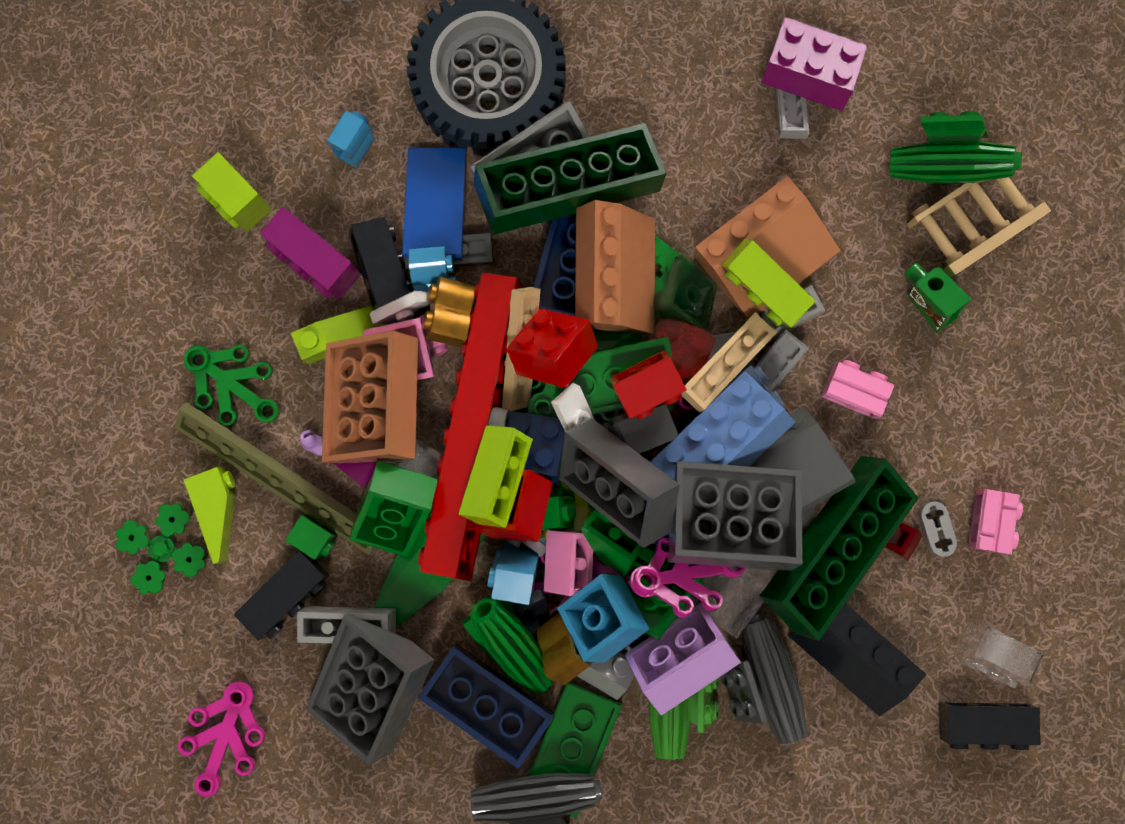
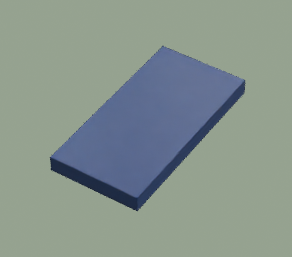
[402,148,466,259]

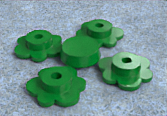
[115,503,206,594]

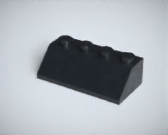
[787,603,927,717]

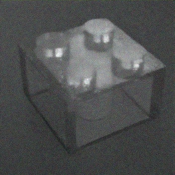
[953,621,1044,689]

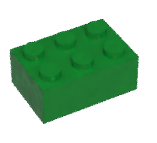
[349,461,438,557]

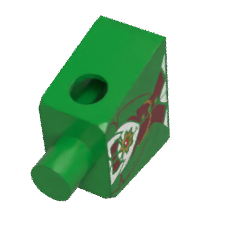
[904,263,972,333]

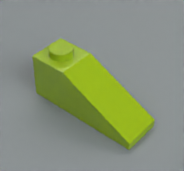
[291,305,387,364]
[184,467,236,564]

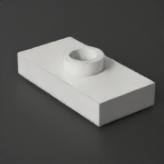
[370,291,431,323]
[551,383,595,431]

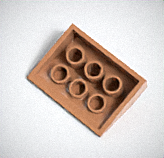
[694,176,841,320]
[575,200,655,335]
[322,330,418,463]

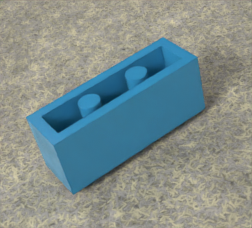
[487,540,539,605]

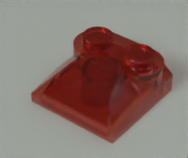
[652,318,716,385]

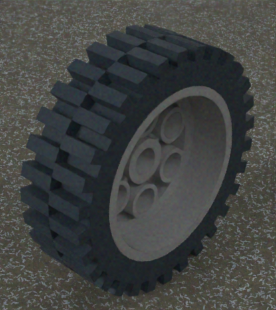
[407,0,566,156]

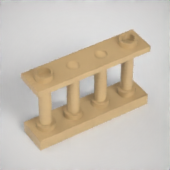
[907,177,1051,278]

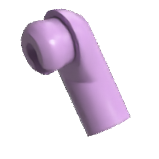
[300,430,322,456]

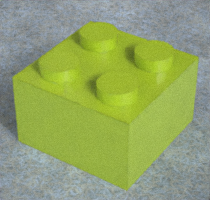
[192,152,272,232]

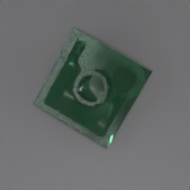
[653,255,717,337]

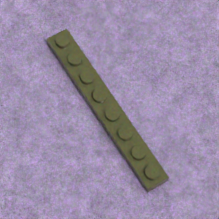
[174,402,375,555]

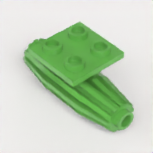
[649,678,719,760]

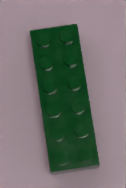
[474,123,667,235]
[759,456,919,641]

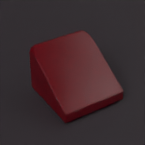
[885,523,922,561]

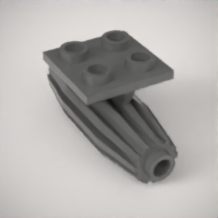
[720,613,808,744]
[471,773,602,824]

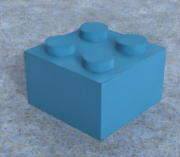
[557,574,649,663]

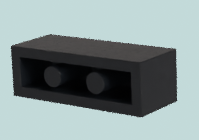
[349,217,414,311]
[233,551,330,641]
[939,702,1041,750]

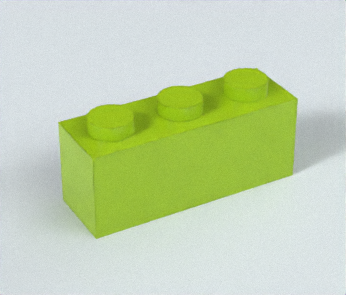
[721,239,816,328]
[459,425,533,528]

